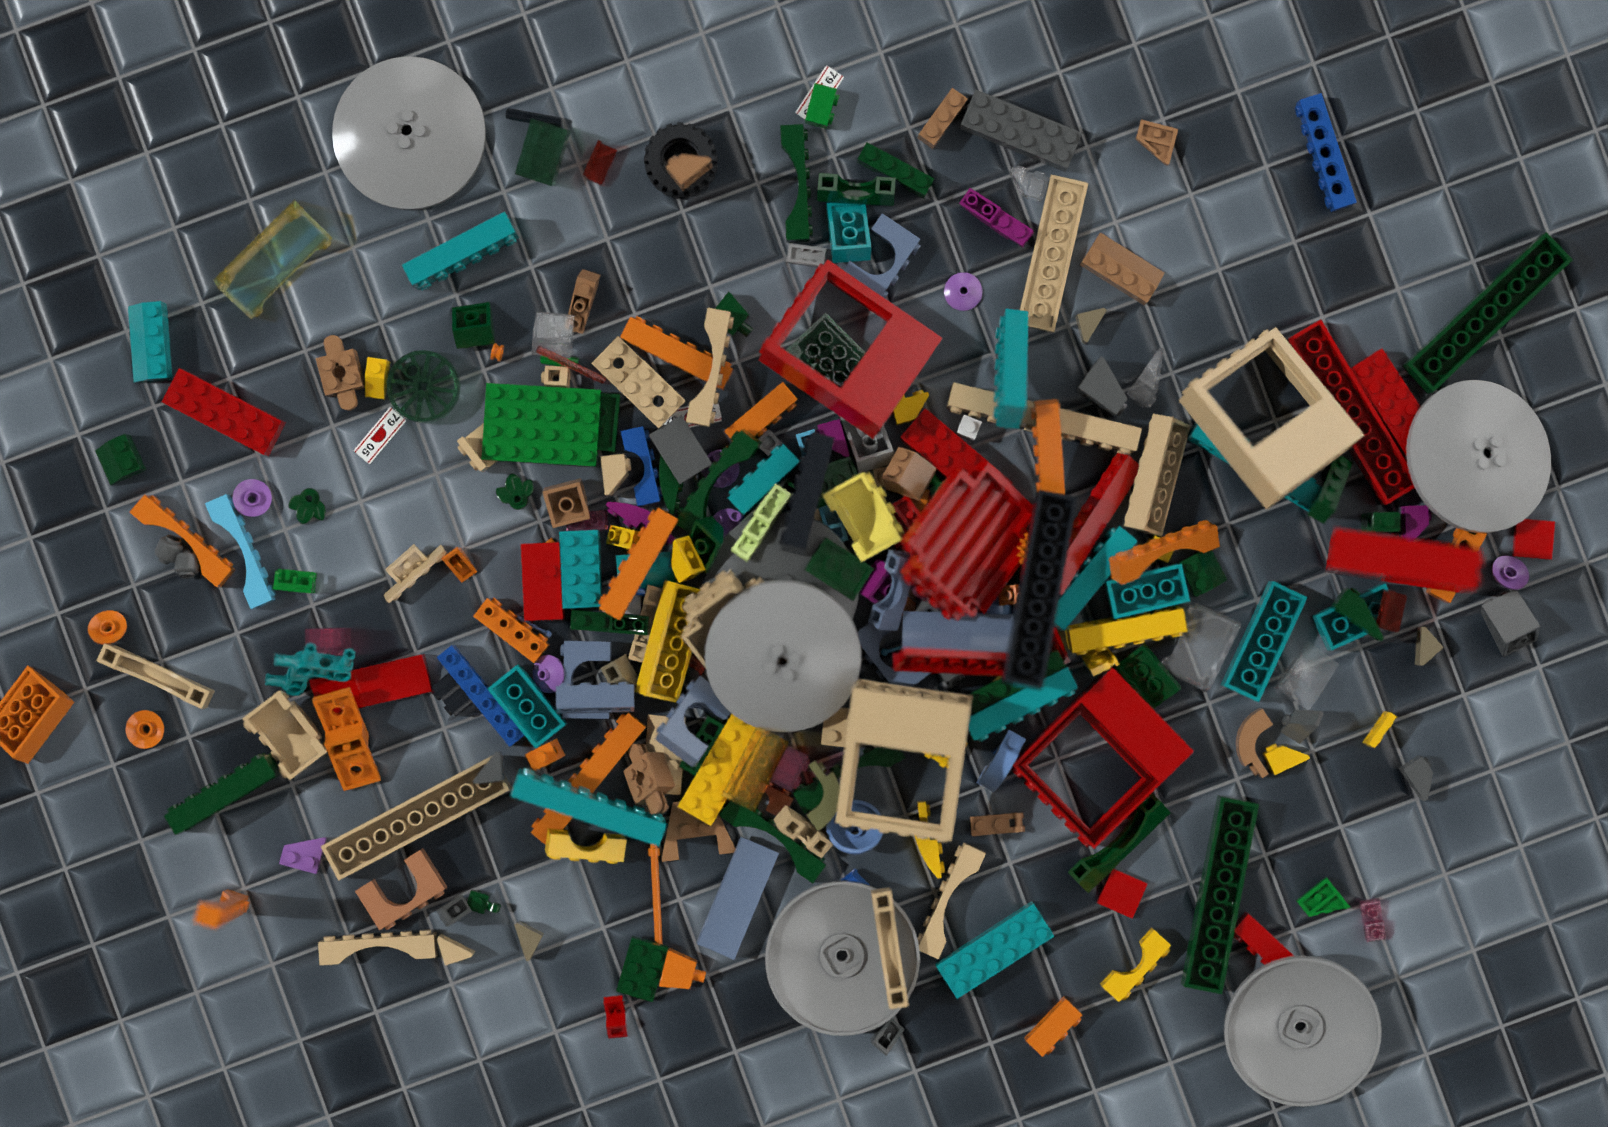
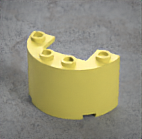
[822,472,904,562]

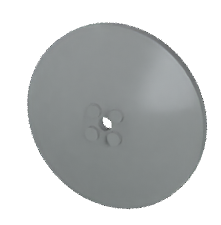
[332,57,486,210]
[1406,380,1551,533]
[705,580,861,732]
[765,881,920,1036]
[1224,956,1381,1107]

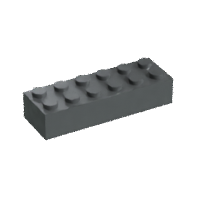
[960,89,1082,172]

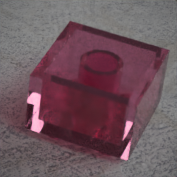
[305,628,351,656]
[770,744,810,791]

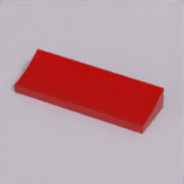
[893,647,1006,676]
[309,654,433,713]

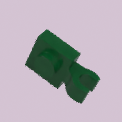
[467,889,501,914]

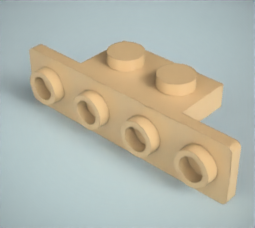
[384,544,447,603]

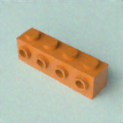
[473,598,550,663]

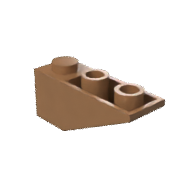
[565,269,601,334]

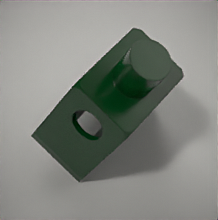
[715,292,754,338]
[1361,512,1400,533]

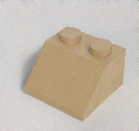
[601,454,632,497]

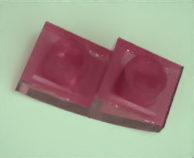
[566,510,608,531]
[1359,898,1386,942]

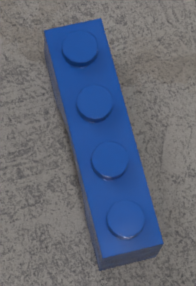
[621,426,663,507]

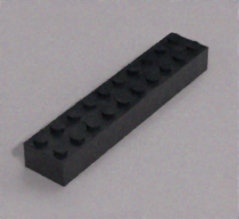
[1001,489,1078,691]

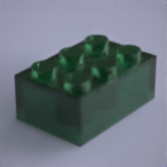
[515,118,571,186]

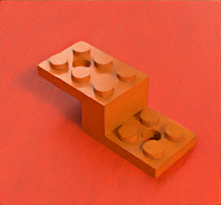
[312,687,381,791]

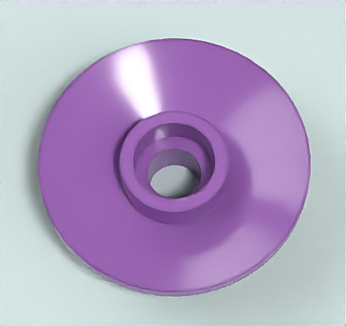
[944,273,982,311]
[232,479,272,517]
[1492,555,1529,590]
[533,655,564,693]

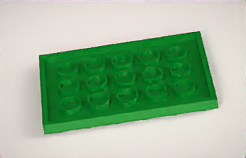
[481,383,602,467]

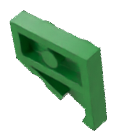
[1296,877,1350,917]

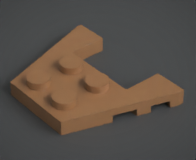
[662,801,736,862]

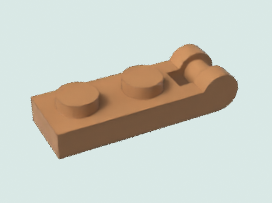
[970,812,1025,836]

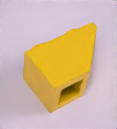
[893,390,929,425]
[606,525,640,549]

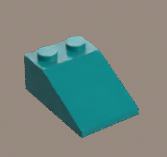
[827,202,871,263]

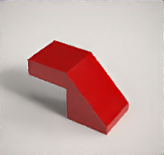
[603,995,628,1039]

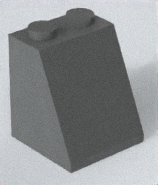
[1075,356,1128,417]
[1481,590,1541,657]

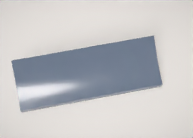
[902,611,1013,652]
[696,836,779,960]

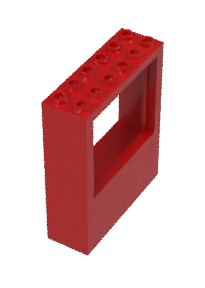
[759,259,942,439]
[1325,528,1484,594]
[1011,668,1194,849]

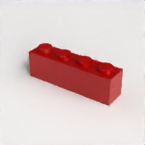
[1233,911,1294,965]

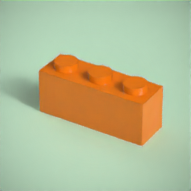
[1024,996,1082,1057]

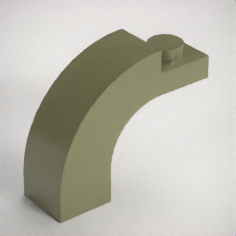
[807,760,840,831]

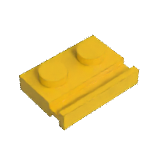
[1081,647,1119,676]
[1362,711,1397,748]

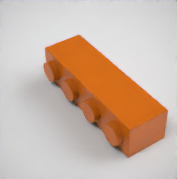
[724,382,798,441]

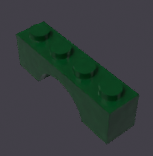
[857,142,934,199]
[817,173,896,206]
[1307,456,1353,524]

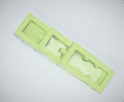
[731,484,791,562]

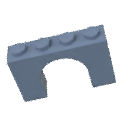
[844,213,921,298]
[857,622,930,687]
[560,641,612,719]
[655,676,731,767]

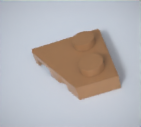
[1136,119,1178,166]

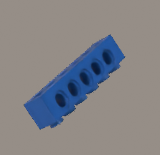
[1295,93,1357,212]
[437,645,525,747]

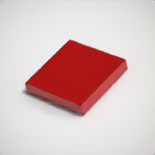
[1512,519,1555,560]
[1097,869,1148,919]

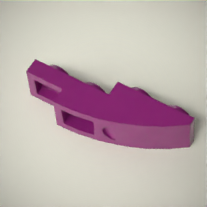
[959,188,1034,247]
[606,502,677,546]

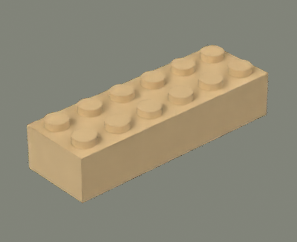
[1124,414,1191,537]

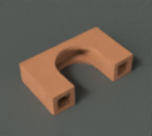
[355,848,447,930]

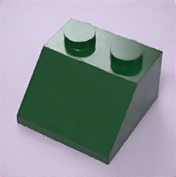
[452,302,495,349]
[95,434,146,486]
[689,516,724,573]
[1176,550,1227,597]

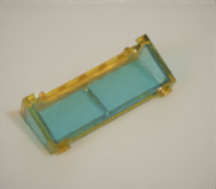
[214,199,333,319]

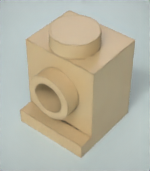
[541,366,571,388]

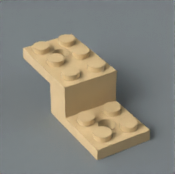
[592,336,686,428]

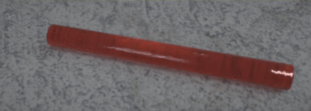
[536,345,606,384]

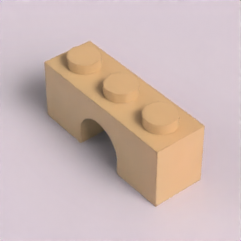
[774,805,833,858]

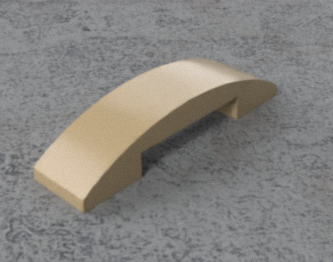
[628,585,662,663]

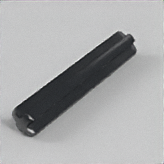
[505,108,562,128]

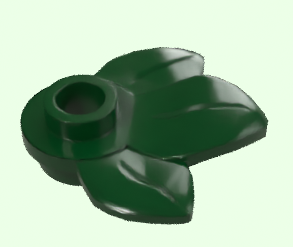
[496,474,534,510]
[288,488,326,525]

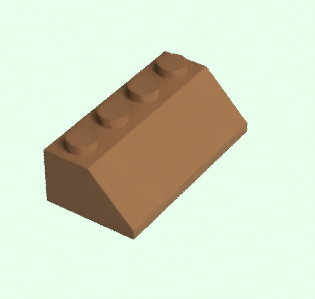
[1080,233,1165,305]

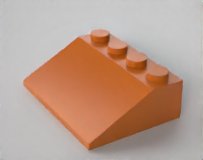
[0,665,74,764]

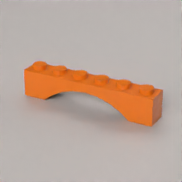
[130,495,236,587]
[1109,520,1220,585]
[193,889,250,929]

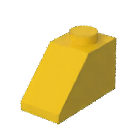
[365,357,390,400]
[671,535,706,583]
[1262,743,1310,775]

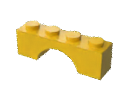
[545,829,627,864]
[1100,928,1171,1002]

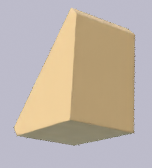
[437,934,475,966]

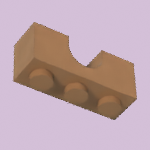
[918,88,968,149]

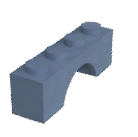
[868,550,911,631]

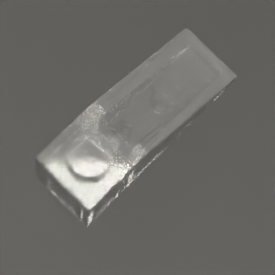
[1126,347,1164,409]

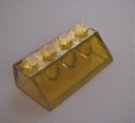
[722,727,789,812]

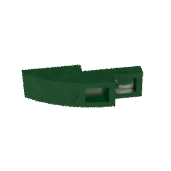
[659,454,684,514]
[570,610,649,635]

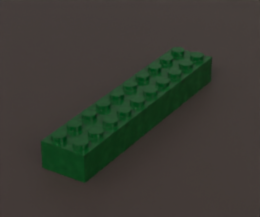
[1402,232,1573,394]
[1181,795,1259,994]

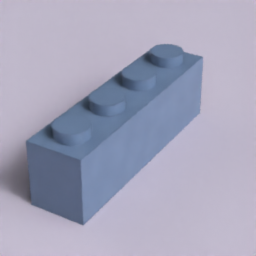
[556,682,634,713]

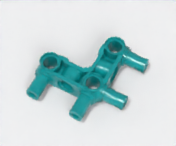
[265,643,355,696]

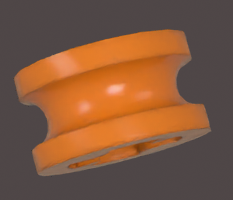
[490,343,504,362]

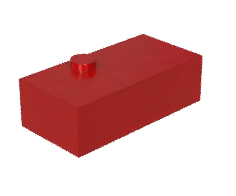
[521,542,565,621]

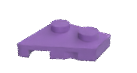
[279,837,327,874]

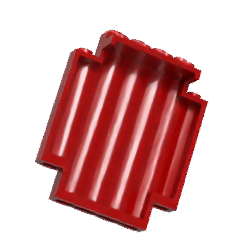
[900,461,1033,621]

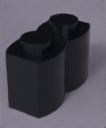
[432,673,473,717]

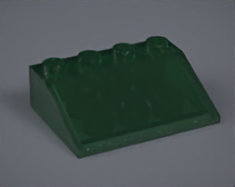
[786,313,866,388]

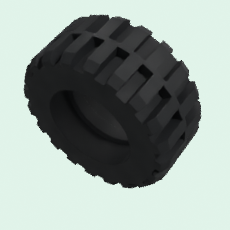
[644,122,718,199]

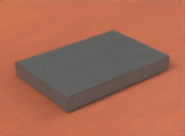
[649,415,712,484]

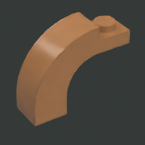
[1236,708,1273,778]

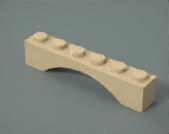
[686,308,734,427]
[96,643,215,709]
[917,843,986,959]
[871,887,908,1009]
[318,929,438,965]

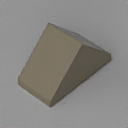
[1075,308,1107,344]
[1415,627,1444,665]
[515,921,544,961]

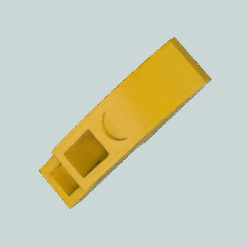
[914,801,945,878]

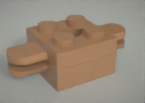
[316,335,365,411]
[623,744,675,814]

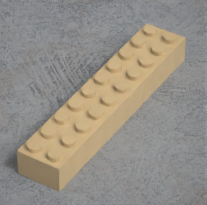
[946,383,1142,455]
[320,756,512,881]

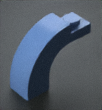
[976,730,1026,792]

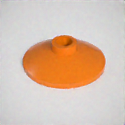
[88,610,127,644]
[126,710,164,749]

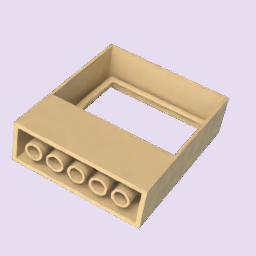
[1179,327,1364,509]
[835,679,973,842]

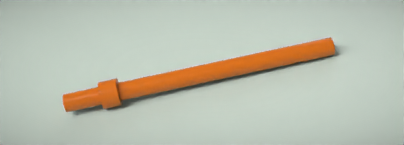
[648,844,663,945]

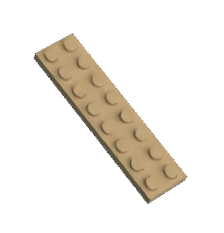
[1020,175,1088,333]

